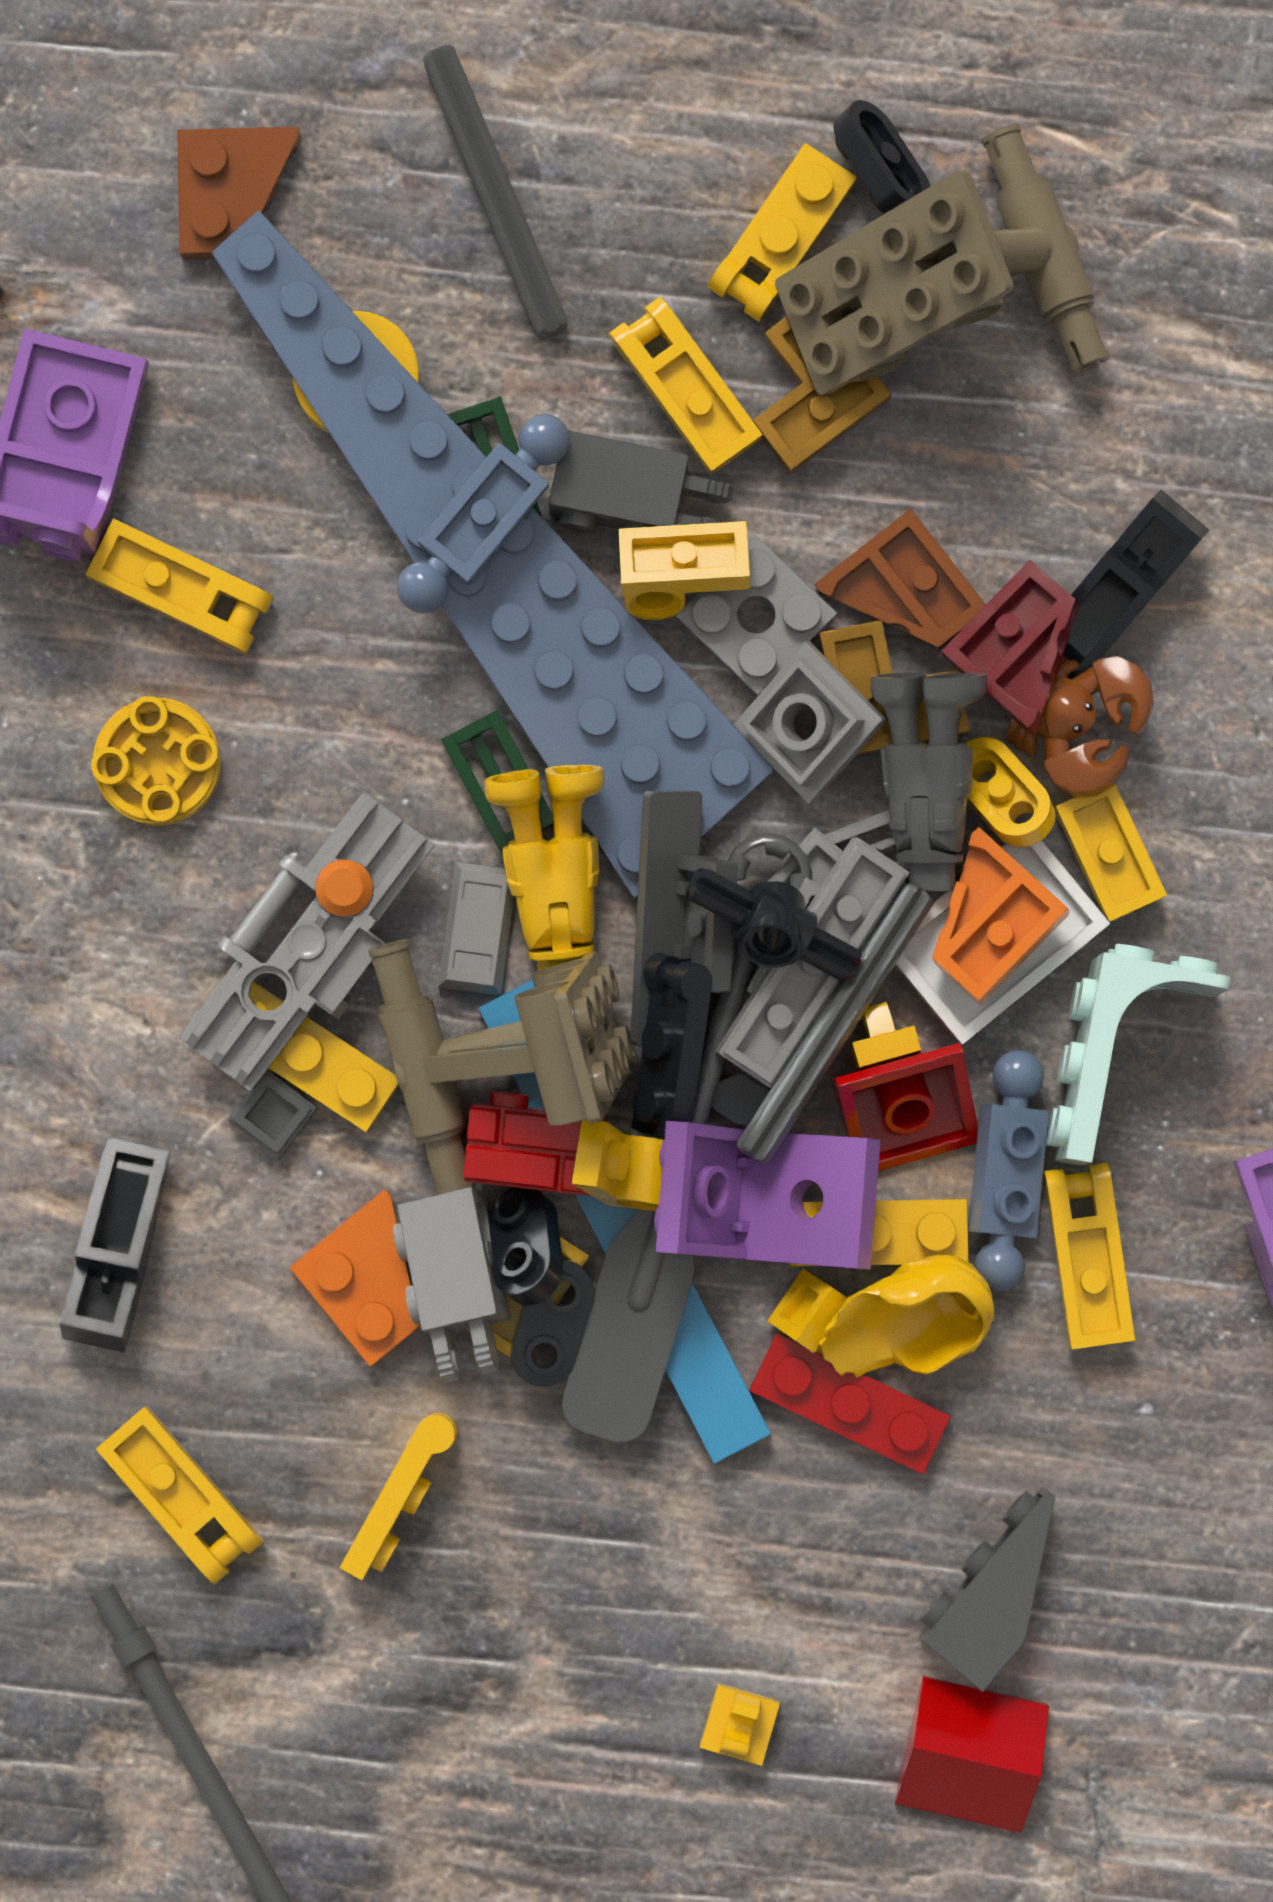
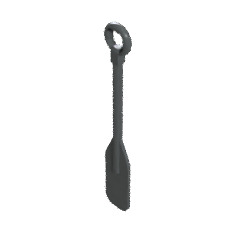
[562,833,813,1443]

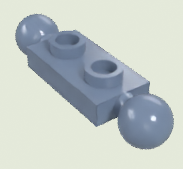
[397,414,570,613]
[968,1050,1049,1293]

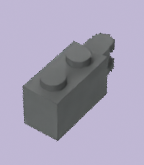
[548,430,734,533]

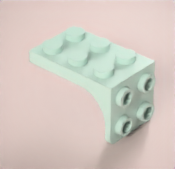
[1046,944,1231,1166]

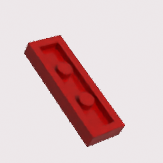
[749,1332,951,1475]

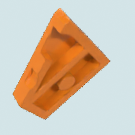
[932,827,1070,1006]
[289,1189,421,1367]

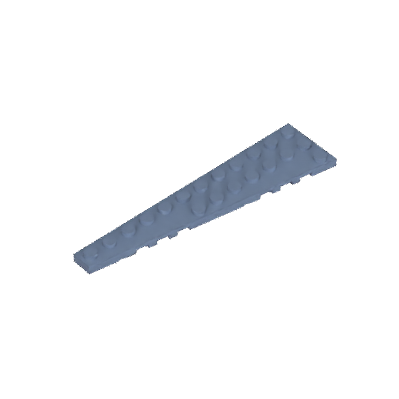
[212,210,774,900]

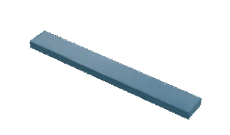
[478,980,771,1464]

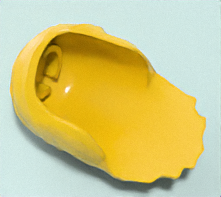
[819,1254,994,1378]

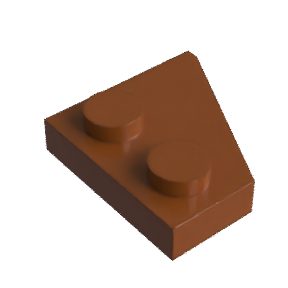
[177,126,300,259]
[814,508,986,649]

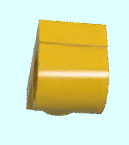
[619,521,750,620]
[572,1120,664,1211]

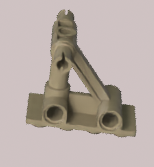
[775,124,1110,395]
[368,939,636,1195]

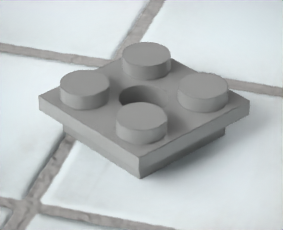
[676,535,837,696]
[734,641,887,804]

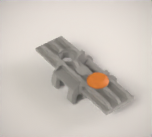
[178,791,435,1091]

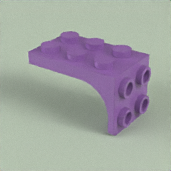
[0,328,149,562]

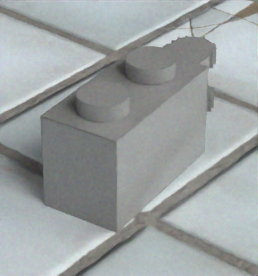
[393,1187,511,1383]

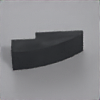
[1063,490,1210,680]
[59,1137,170,1353]

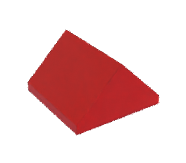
[831,1043,978,1171]
[894,1675,1049,1833]

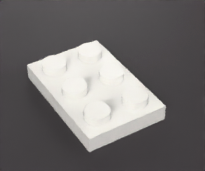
[895,840,1110,1045]

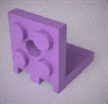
[654,1121,880,1270]

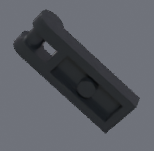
[631,952,712,1140]

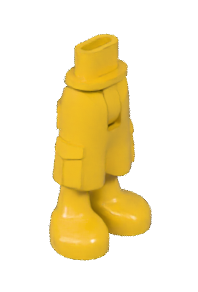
[484,765,605,971]

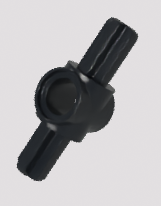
[686,868,862,980]

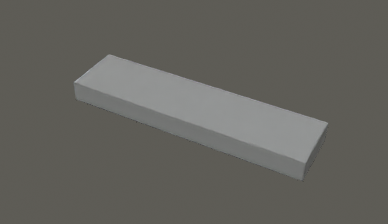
[714,837,910,1088]

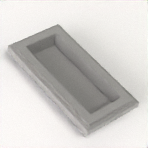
[438,862,515,996]

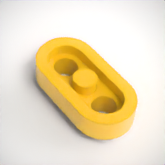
[965,737,1055,847]

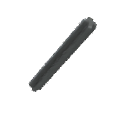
[423,45,568,339]
[737,883,933,1164]

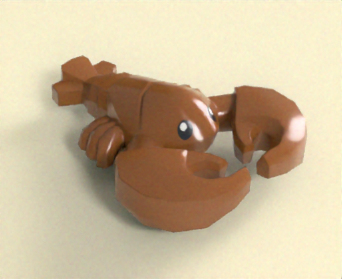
[974,656,1155,798]

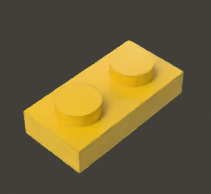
[1054,784,1167,922]

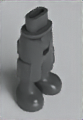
[870,673,988,891]

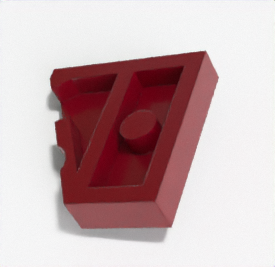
[941,560,1079,736]

